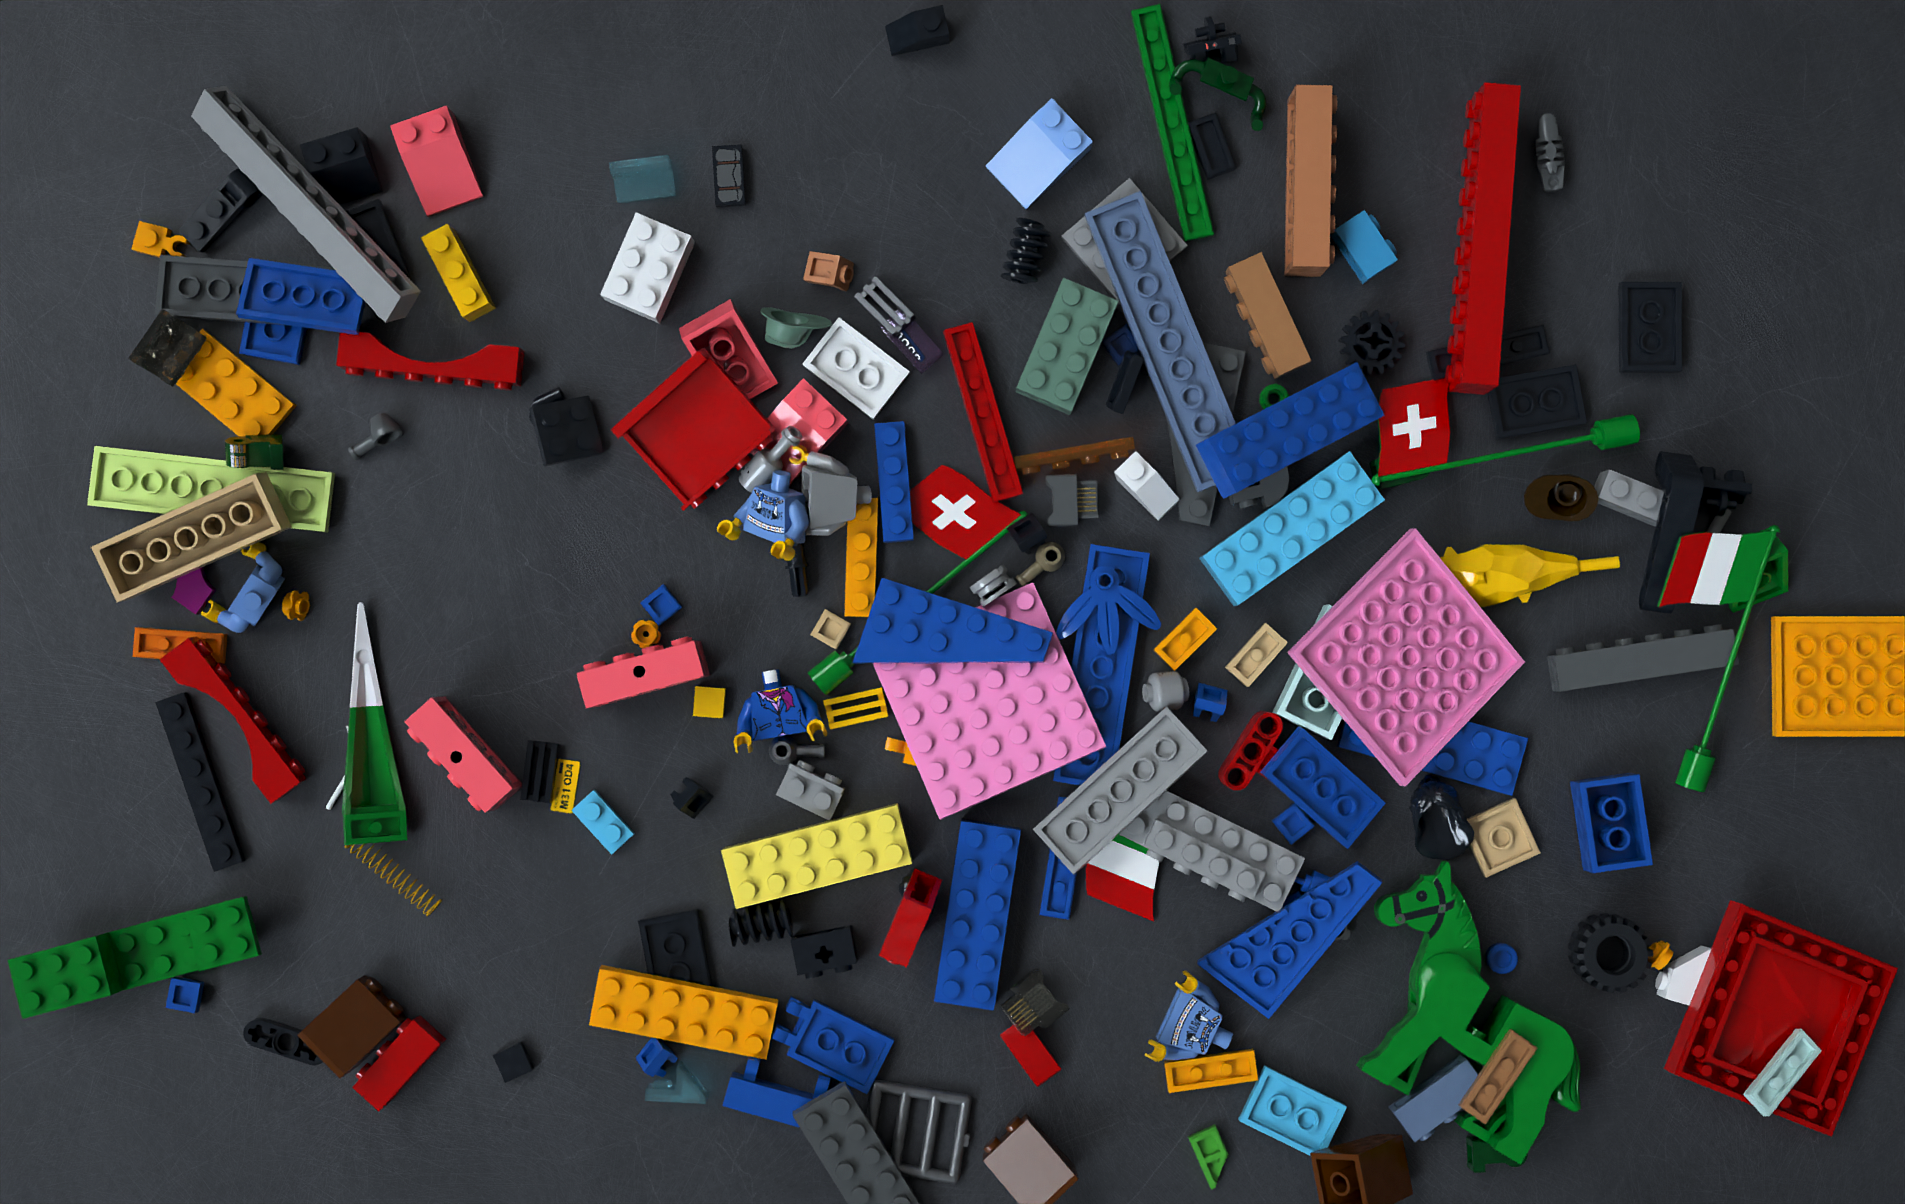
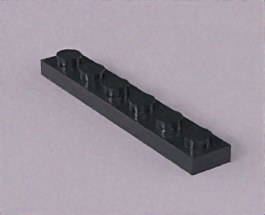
[155,692,246,872]

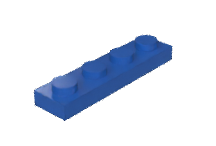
[874,421,914,543]

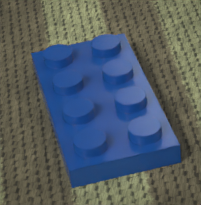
[236,258,366,335]
[1260,726,1386,849]

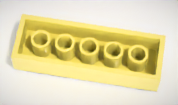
[721,803,913,909]

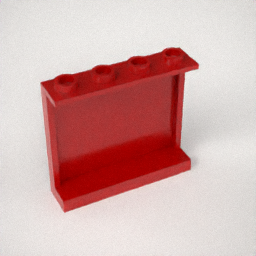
[610,347,776,511]

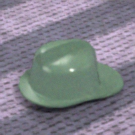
[760,307,832,348]

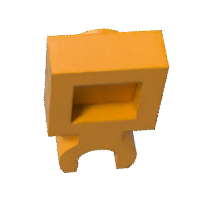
[132,221,190,258]

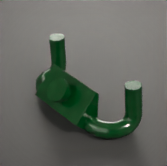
[1169,58,1267,131]

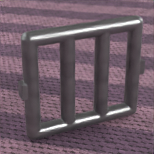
[866,1080,972,1184]

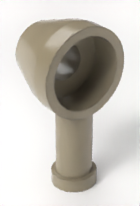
[1014,542,1065,587]

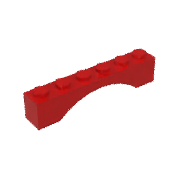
[336,332,525,390]
[159,636,307,804]

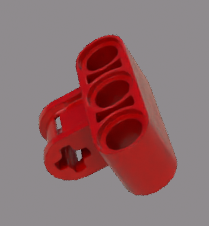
[1218,711,1283,790]

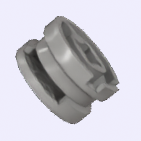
[970,564,1017,607]

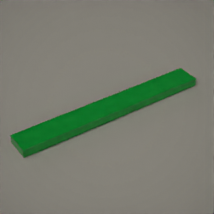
[1131,4,1214,242]

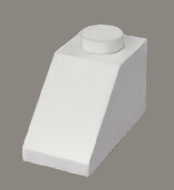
[1114,451,1180,521]
[1655,945,1711,1005]

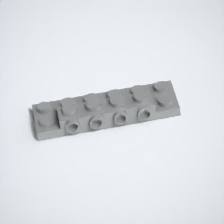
[1119,791,1305,912]

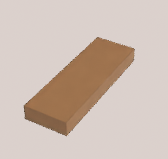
[1458,1029,1537,1124]

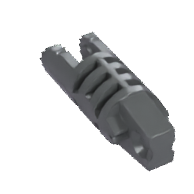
[1535,113,1565,192]

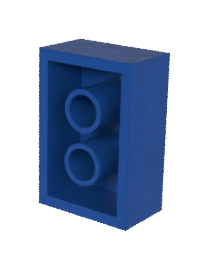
[1570,773,1653,873]

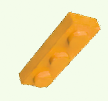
[1164,1048,1258,1093]

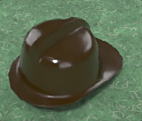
[1524,474,1598,521]

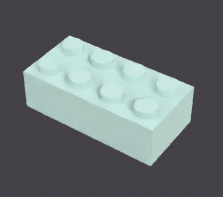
[1272,604,1342,740]

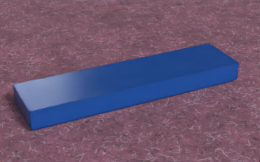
[1039,796,1077,920]

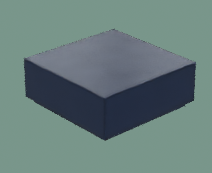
[1101,324,1140,367]

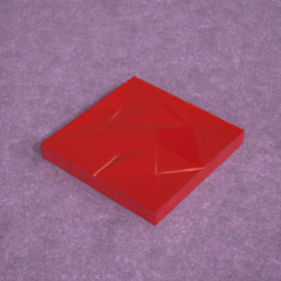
[1664,900,1898,1137]

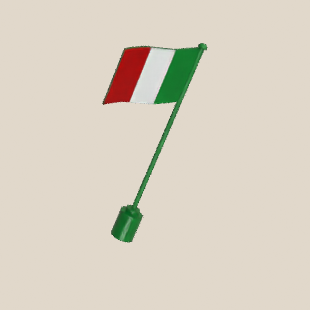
[1657,525,1780,792]

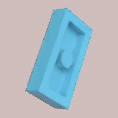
[571,790,635,855]

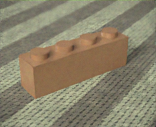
[1224,252,1311,379]

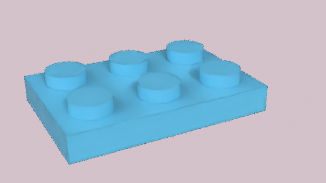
[1238,1065,1347,1156]

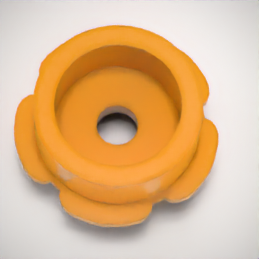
[631,620,661,649]

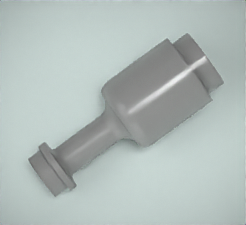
[739,426,802,493]

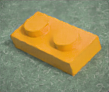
[1153,608,1217,671]

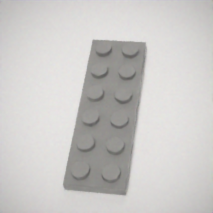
[1033,706,1208,875]

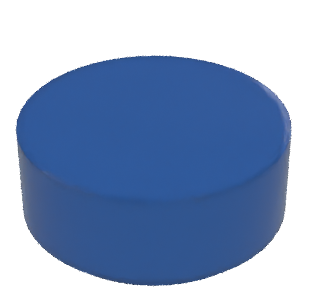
[1485,943,1518,974]

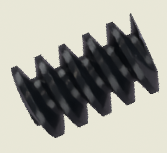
[1000,218,1051,284]
[729,900,793,947]

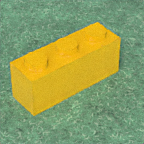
[421,224,496,322]

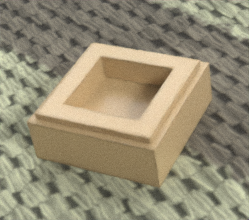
[811,609,851,650]

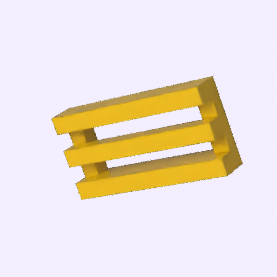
[823,687,888,729]

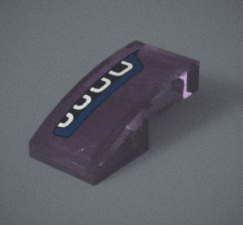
[879,309,944,374]

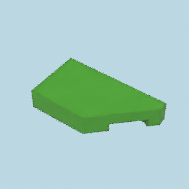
[1188,1124,1228,1190]

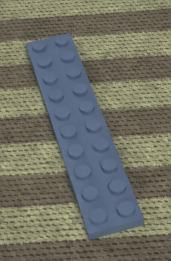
[1084,191,1236,492]

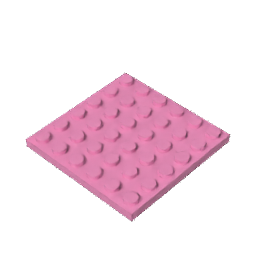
[1287,528,1525,787]
[873,582,1106,820]

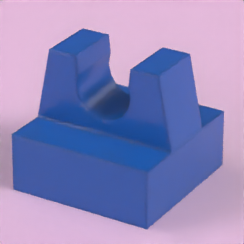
[1193,683,1228,722]
[636,1037,678,1077]

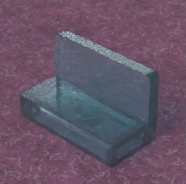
[609,155,676,203]

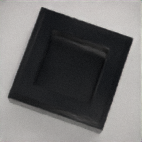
[493,1042,534,1083]

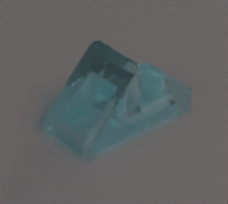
[645,1061,709,1104]

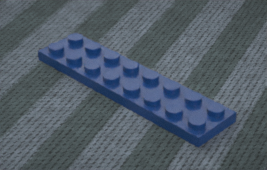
[1053,544,1150,785]

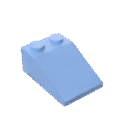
[986,98,1093,210]

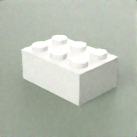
[600,212,695,323]

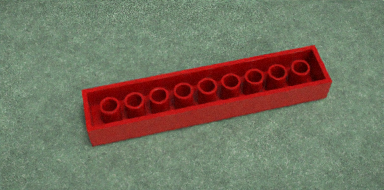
[1445,82,1521,395]

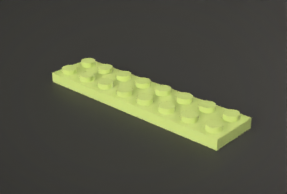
[87,446,335,532]

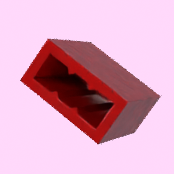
[878,868,942,968]

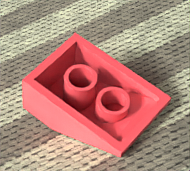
[390,105,484,217]
[679,299,778,399]
[750,378,849,485]

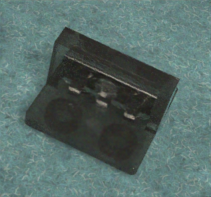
[128,309,206,387]

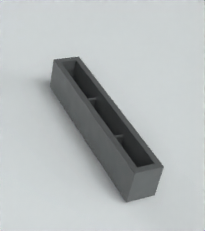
[1547,624,1739,692]

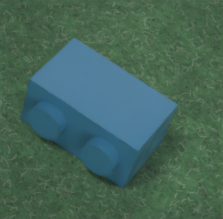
[1330,210,1398,284]

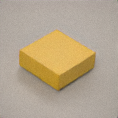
[693,686,726,718]

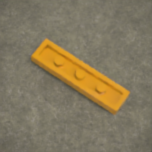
[844,498,878,617]

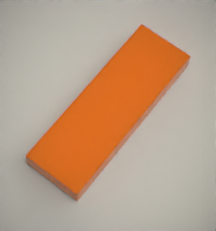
[132,627,227,664]

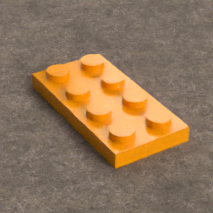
[164,329,297,436]

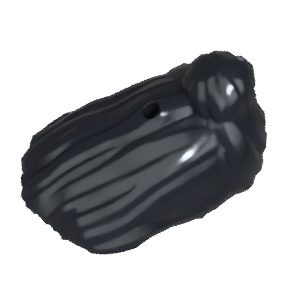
[1409,775,1474,861]

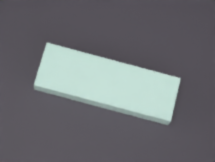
[1743,1029,1822,1116]

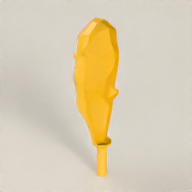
[1440,544,1620,607]

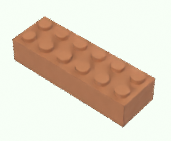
[1284,85,1337,277]

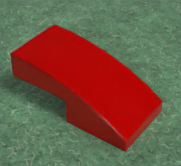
[1000,1017,1062,1087]

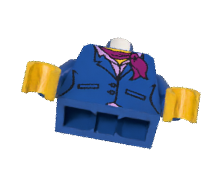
[734,669,828,753]

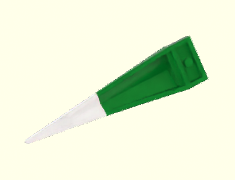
[342,602,407,845]

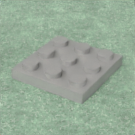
[1061,178,1187,305]

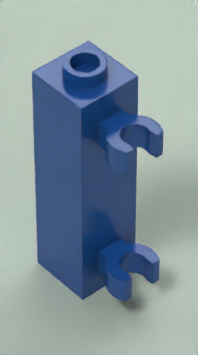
[722,1057,831,1128]

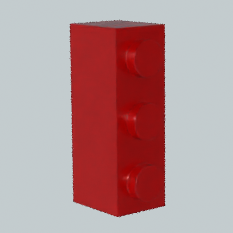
[352,1015,446,1112]

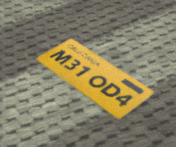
[551,759,580,813]

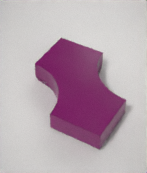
[171,567,216,615]

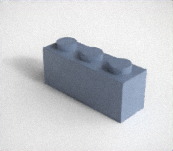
[1388,1054,1478,1142]

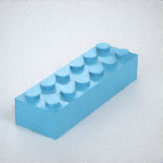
[1199,451,1385,606]

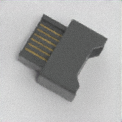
[1046,474,1099,527]

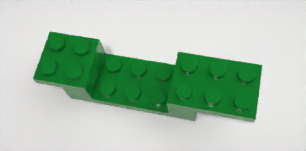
[7,896,262,1019]

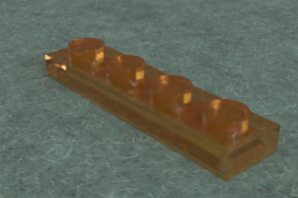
[1014,437,1135,475]

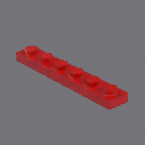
[943,322,1023,503]

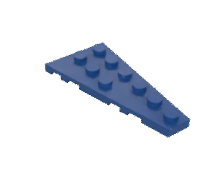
[853,578,1053,664]
[1197,861,1382,1019]

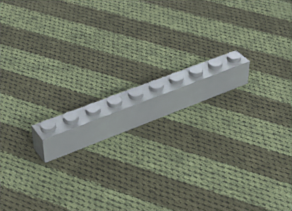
[191,86,421,323]

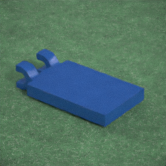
[772,996,894,1094]

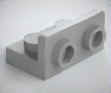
[776,760,845,821]

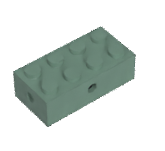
[1015,278,1119,415]

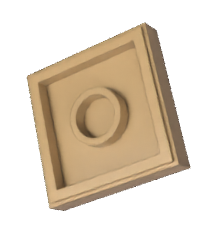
[1467,798,1541,878]

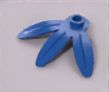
[1056,566,1161,655]

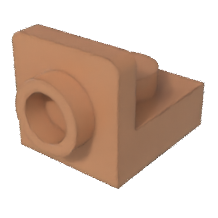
[803,251,854,291]

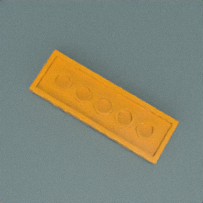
[589,965,779,1060]

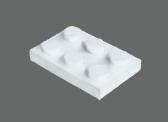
[802,317,910,420]

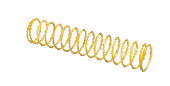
[344,844,441,916]

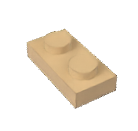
[1225,623,1288,687]

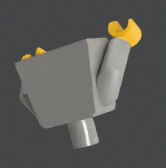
[789,445,872,536]

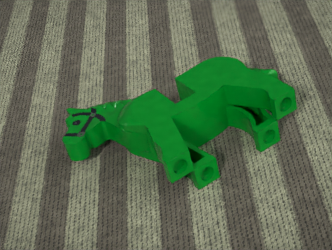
[1356,860,1581,1165]

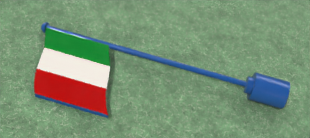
[1086,835,1331,922]

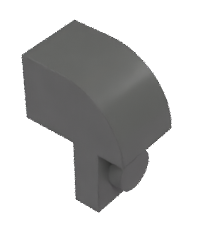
[1229,467,1289,510]

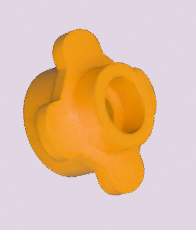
[282,590,310,621]
[1647,940,1674,970]

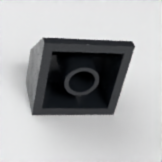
[300,127,383,205]

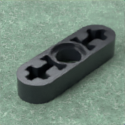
[243,1018,323,1065]

